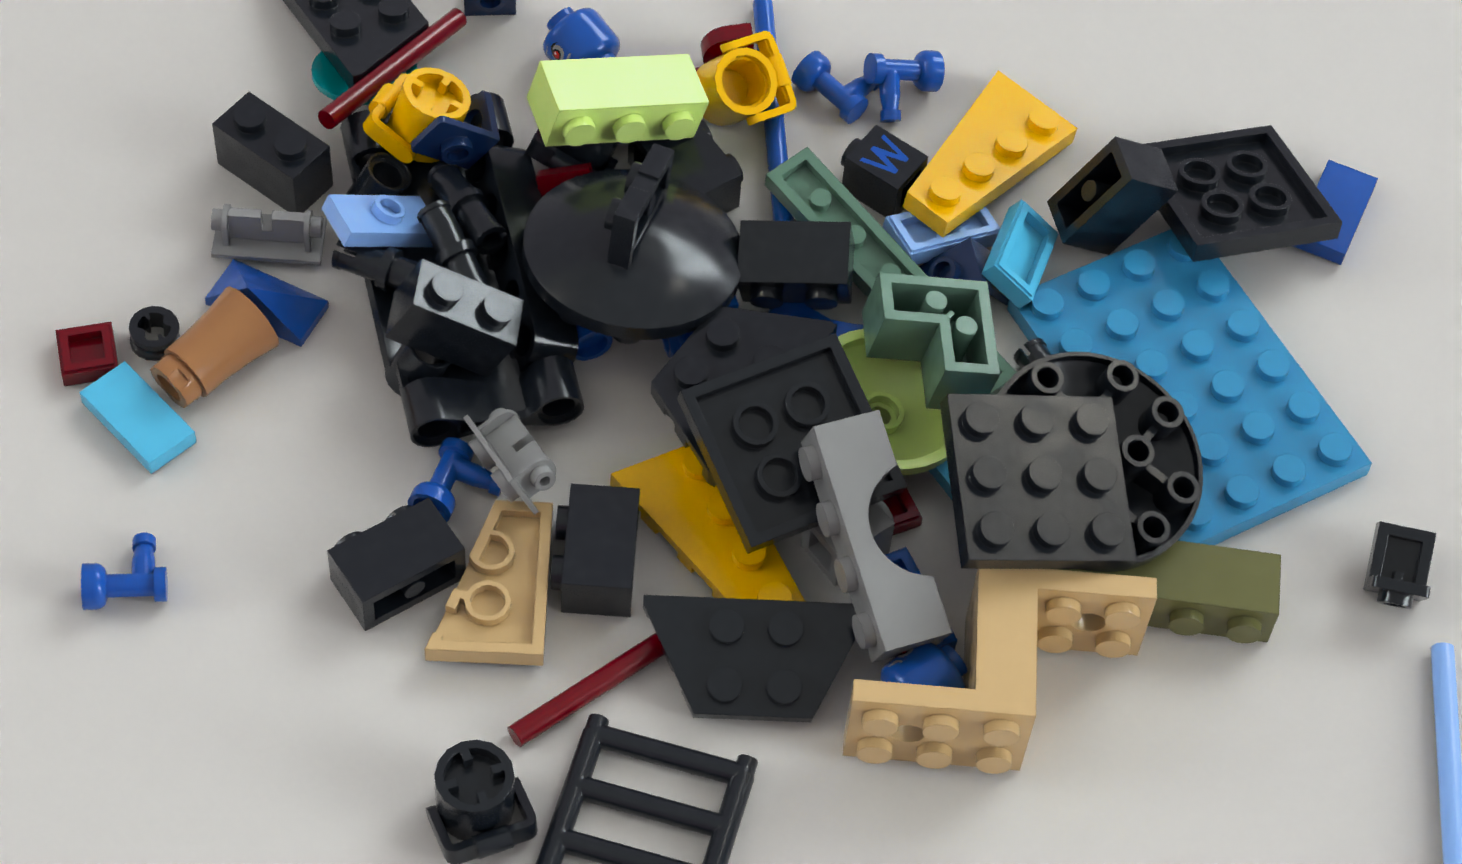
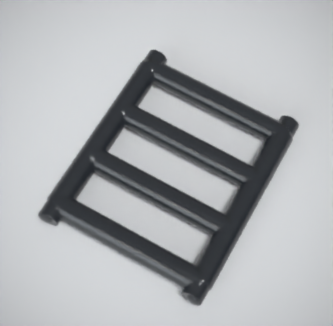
[536,714,758,864]

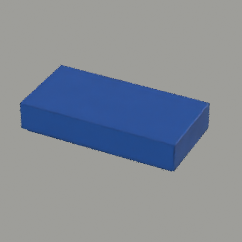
[1293,160,1378,265]

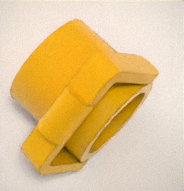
[696,31,797,126]
[363,67,471,164]

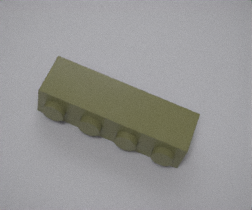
[1058,541,1281,643]

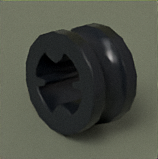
[129,306,180,361]

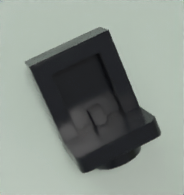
[1363,521,1437,609]

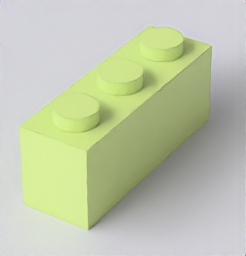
[526,54,709,147]

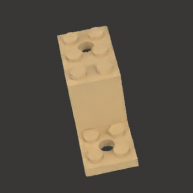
[842,569,1157,774]

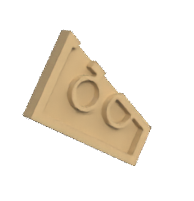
[424,500,553,666]

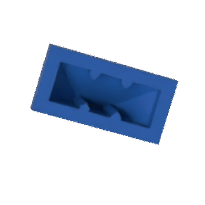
[205,259,329,347]

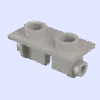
[211,204,327,265]
[463,408,556,515]

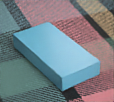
[981,199,1059,309]
[80,361,196,474]

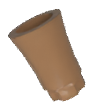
[150,286,279,408]

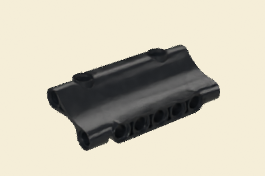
[340,92,584,447]

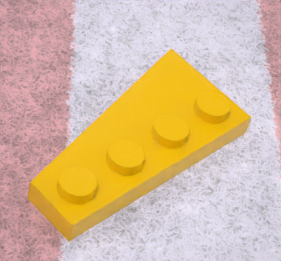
[903,70,1078,237]
[610,446,806,602]

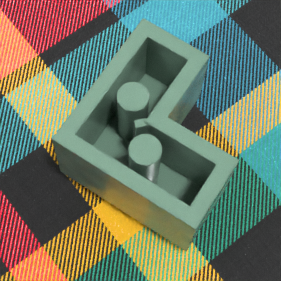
[862,272,1000,409]

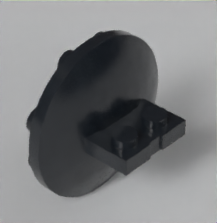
[522,143,741,344]
[997,352,1203,572]

